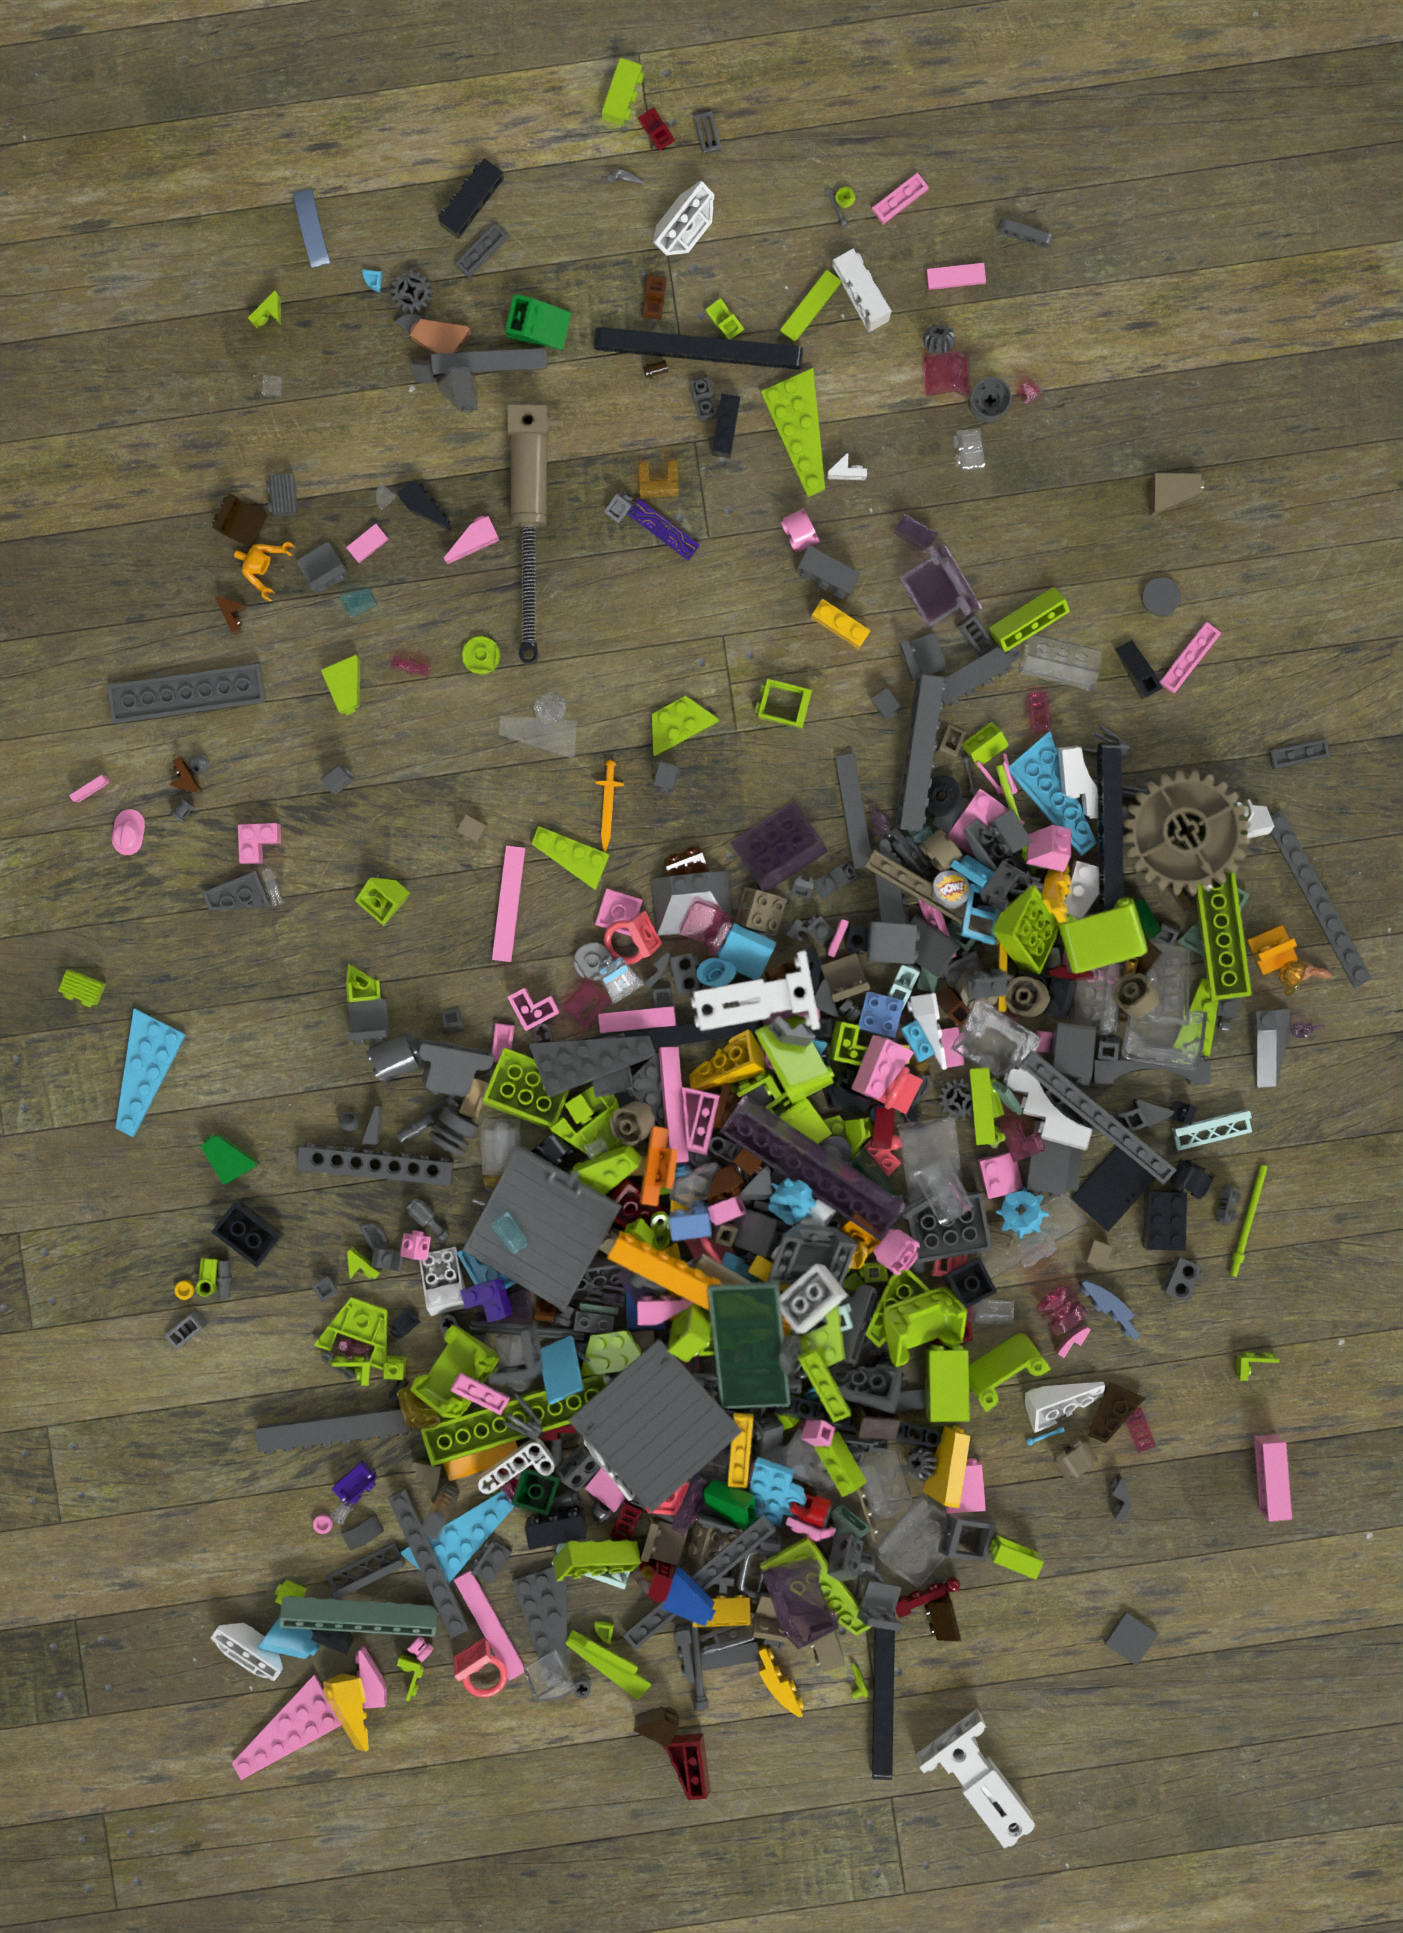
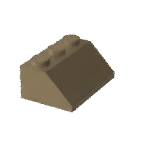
[690,1254,751,1296]

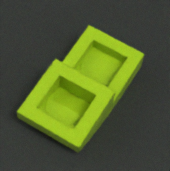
[704,298,744,340]

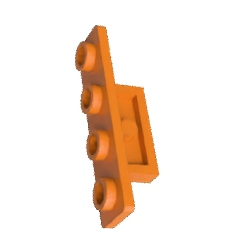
[640,1126,678,1206]

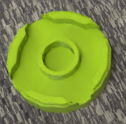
[462,636,500,675]

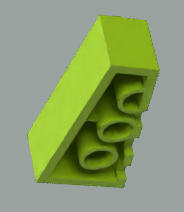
[552,1539,642,1581]

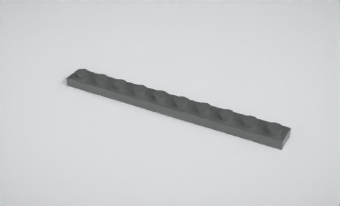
[1270,810,1372,988]
[1019,1050,1176,1184]
[623,1514,776,1650]

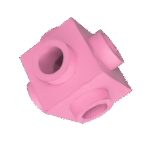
[400,1230,431,1260]

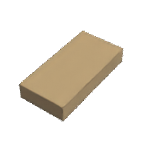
[459,1077,489,1120]

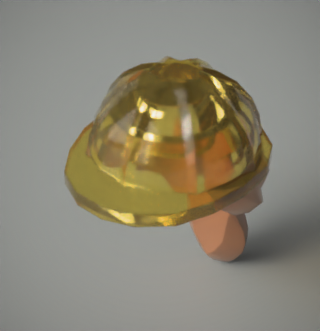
[1279,960,1332,996]

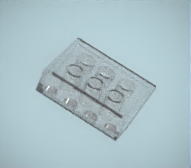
[897,1117,964,1204]
[873,1493,968,1589]

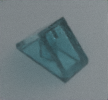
[339,588,378,619]

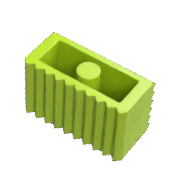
[58,970,106,1007]

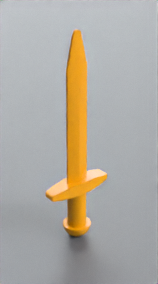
[595,760,624,851]

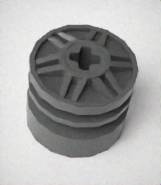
[969,377,1012,423]
[428,1107,479,1156]

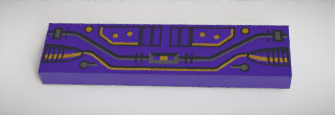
[627,499,700,561]

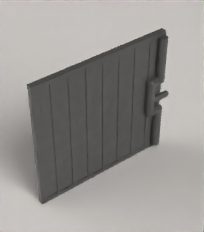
[463,1144,622,1311]
[568,1339,742,1513]

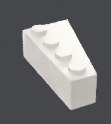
[832,249,892,333]

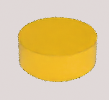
[174,1280,195,1300]

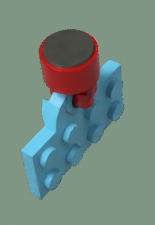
[749,1457,833,1529]

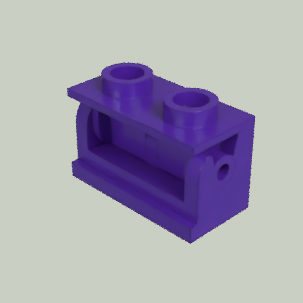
[331,1460,378,1506]

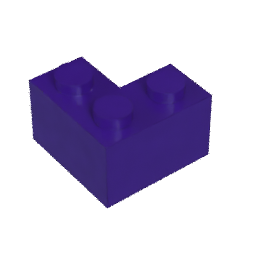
[460,1277,513,1323]

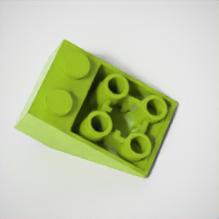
[765,1092,832,1156]

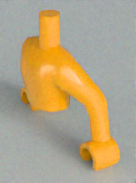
[234,542,296,602]

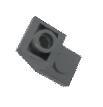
[813,861,858,899]
[768,1016,815,1047]
[1109,1474,1132,1523]

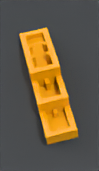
[443,1440,520,1481]

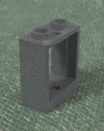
[938,1513,995,1562]

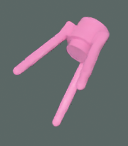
[976,753,1018,797]

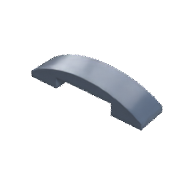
[293,188,331,268]

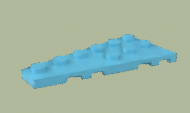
[400,1489,514,1583]

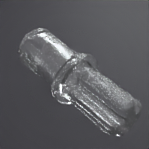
[261,868,284,907]

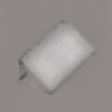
[974,1300,1014,1324]

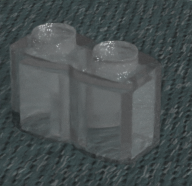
[953,428,985,472]

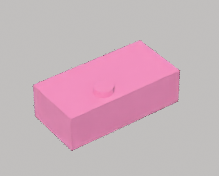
[1254,1434,1292,1521]

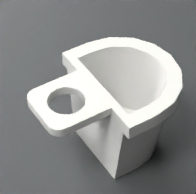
[1234,799,1274,838]

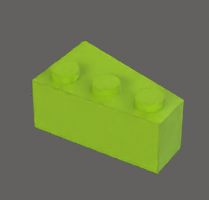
[570,1145,642,1195]

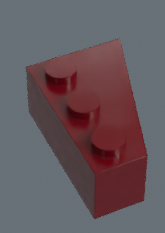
[630,1553,674,1603]
[662,1734,711,1800]

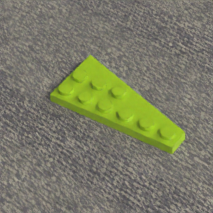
[761,368,825,498]
[760,1536,872,1636]

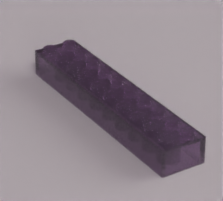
[720,1095,906,1241]

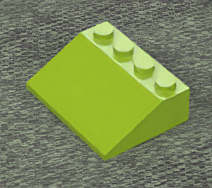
[992,885,1060,974]
[483,1048,570,1130]

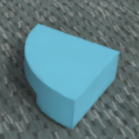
[362,270,383,292]

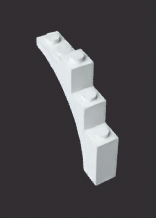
[1058,745,1135,834]
[1003,1033,1092,1150]

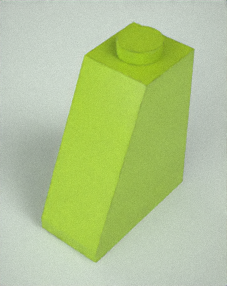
[321,655,360,716]

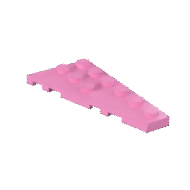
[232,1673,341,1780]

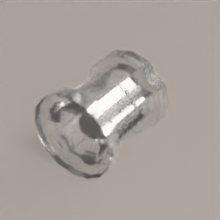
[583,1136,609,1161]
[330,1499,355,1525]

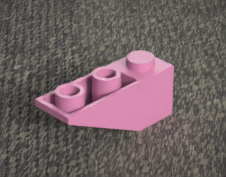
[638,1295,693,1325]
[356,1645,387,1708]

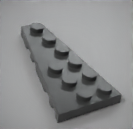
[529,1036,657,1098]
[628,1051,712,1171]
[512,1565,568,1689]

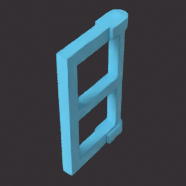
[961,883,1000,945]

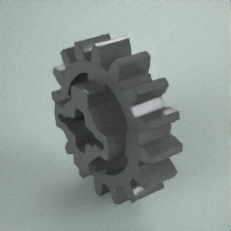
[390,270,433,314]
[938,1078,973,1120]

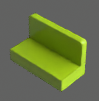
[962,722,1009,768]

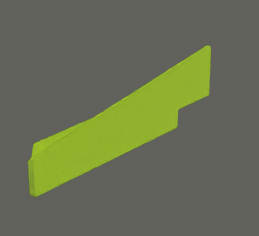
[565,1630,651,1700]

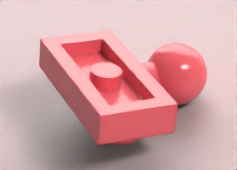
[860,1135,902,1177]

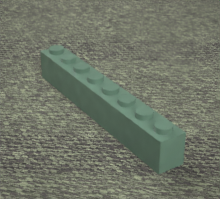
[279,1596,438,1637]

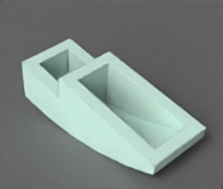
[887,963,921,1010]

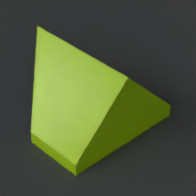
[346,964,381,1002]
[845,1117,872,1158]

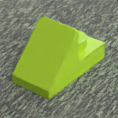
[248,290,281,328]
[347,1247,382,1279]

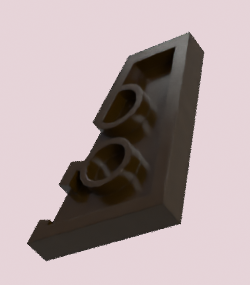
[1087,1382,1146,1443]

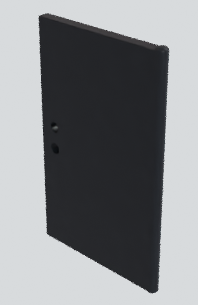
[1070,1146,1156,1232]

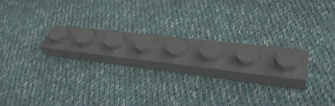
[388,1489,469,1638]

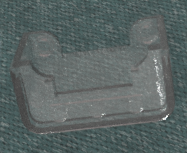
[1121,1010,1207,1070]

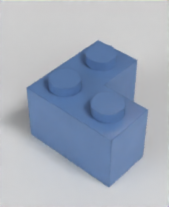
[669,1201,712,1241]

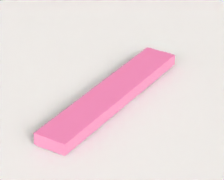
[492,846,526,962]
[658,1047,689,1163]
[454,1570,526,1681]

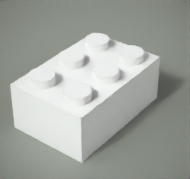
[780,1264,848,1333]

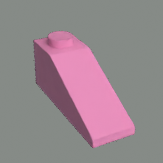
[444,516,500,564]

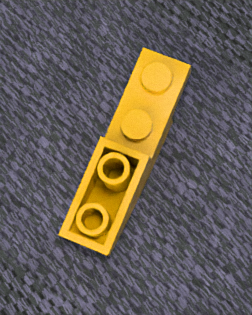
[1043,864,1072,924]
[758,1644,804,1717]

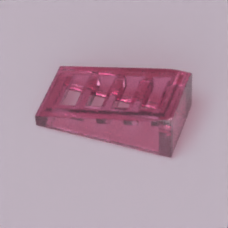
[1028,692,1051,734]
[1125,1407,1156,1452]

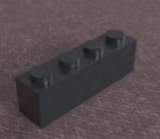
[438,158,504,240]

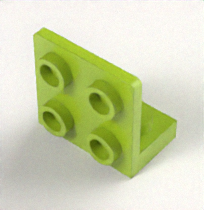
[737,1068,782,1099]

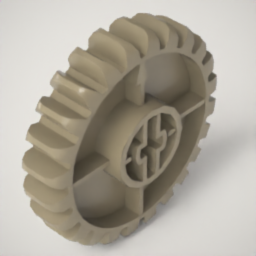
[1122,770,1251,896]

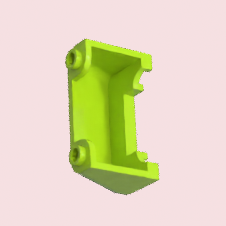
[1058,898,1147,973]
[755,1014,834,1104]
[883,1287,967,1367]
[410,1325,500,1418]
[969,1333,1051,1412]

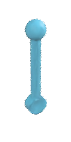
[1026,1427,1065,1445]

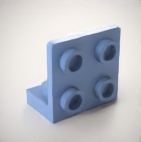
[857,991,904,1039]

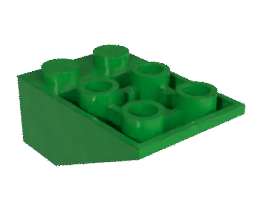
[505,294,572,351]

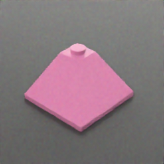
[945,789,1025,858]

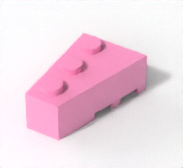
[851,1035,914,1099]
[682,1087,720,1155]

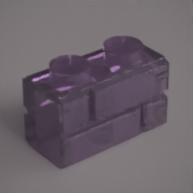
[893,514,938,553]

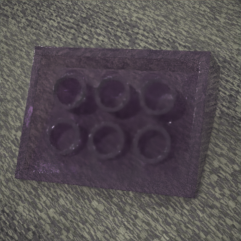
[730,801,828,892]

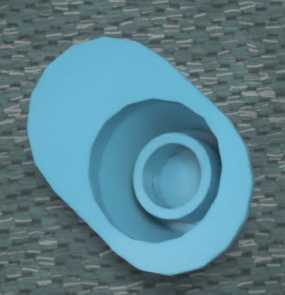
[697,958,736,988]

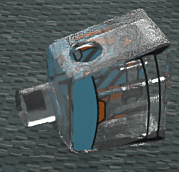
[599,955,644,1004]

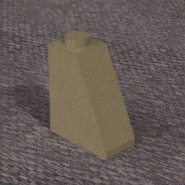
[1151,473,1204,515]

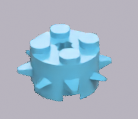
[769,1178,817,1225]
[996,1187,1049,1239]

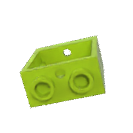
[755,679,812,729]
[989,1535,1044,1580]

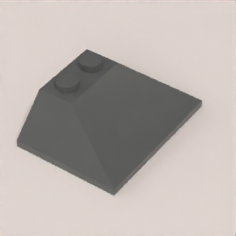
[651,871,733,936]
[767,1224,858,1286]

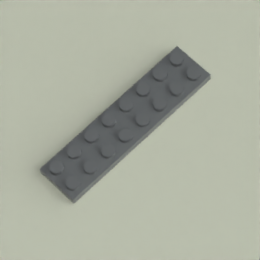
[107,664,266,724]

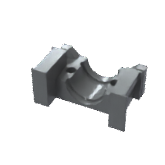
[980,860,1031,912]

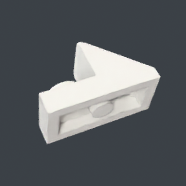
[827,453,867,480]

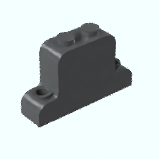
[415,1038,495,1098]
[816,1285,879,1365]

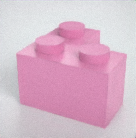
[238,823,281,864]
[507,988,561,1031]

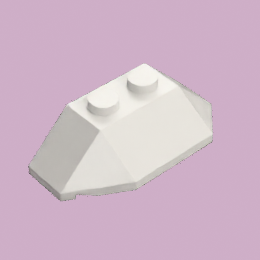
[653,181,714,256]
[211,1623,283,1681]

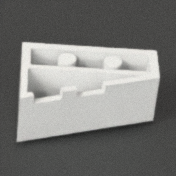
[1064,861,1099,919]

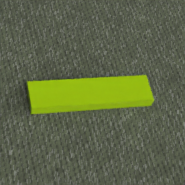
[780,270,842,343]
[970,1067,996,1145]
[798,1348,851,1422]

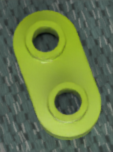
[650,1211,670,1250]

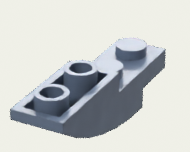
[1079,1279,1140,1340]

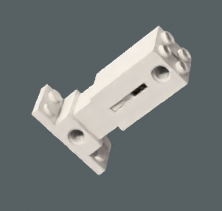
[691,951,820,1031]
[916,1709,1036,1849]

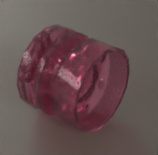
[1035,1285,1087,1336]

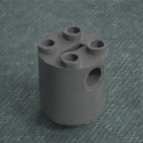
[366,1033,422,1083]

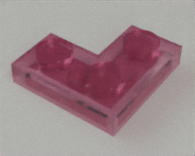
[1000,1119,1046,1162]

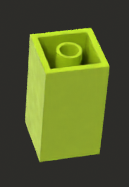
[924,1344,970,1422]

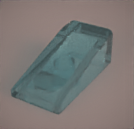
[489,1212,529,1255]

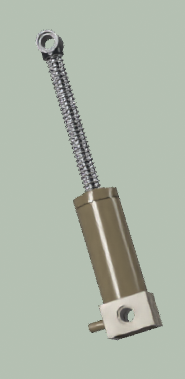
[508,405,564,665]

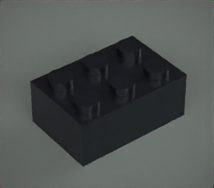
[1143,1190,1187,1251]
[211,1200,284,1268]
[524,1505,588,1550]

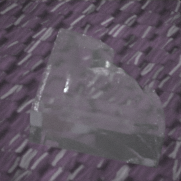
[376,482,396,511]

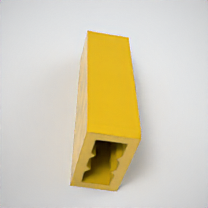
[923,1425,970,1508]

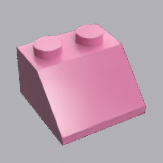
[1026,825,1071,872]
[977,1151,1023,1199]

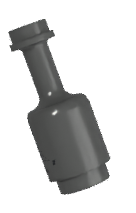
[406,1197,450,1241]

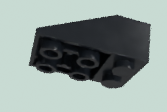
[1014,968,1077,1020]

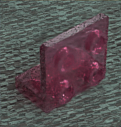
[924,351,970,396]
[680,901,732,956]

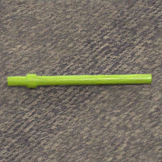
[996,764,1037,875]
[1229,1165,1268,1277]

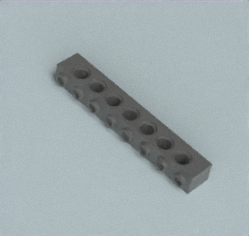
[297,1143,454,1186]

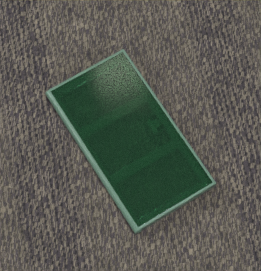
[707,1282,791,1408]

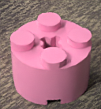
[781,508,820,553]
[874,1229,920,1275]

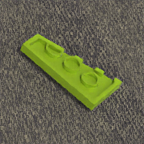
[532,826,610,890]
[1171,978,1219,1056]

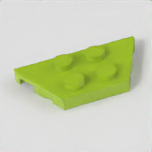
[652,696,719,757]
[581,1330,642,1377]

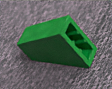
[200,1134,260,1185]
[704,1479,757,1531]

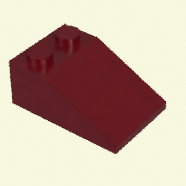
[605,1177,670,1228]

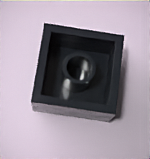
[941,1257,997,1309]

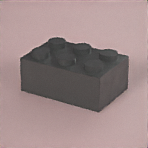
[797,546,860,600]

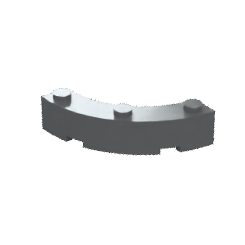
[1043,1088,1149,1133]

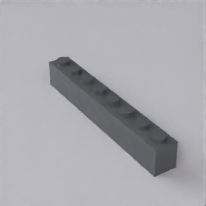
[895,674,946,831]
[255,1405,413,1454]

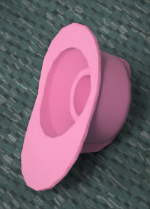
[112,809,145,855]

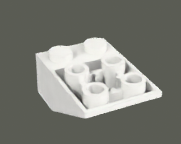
[419,1247,465,1316]

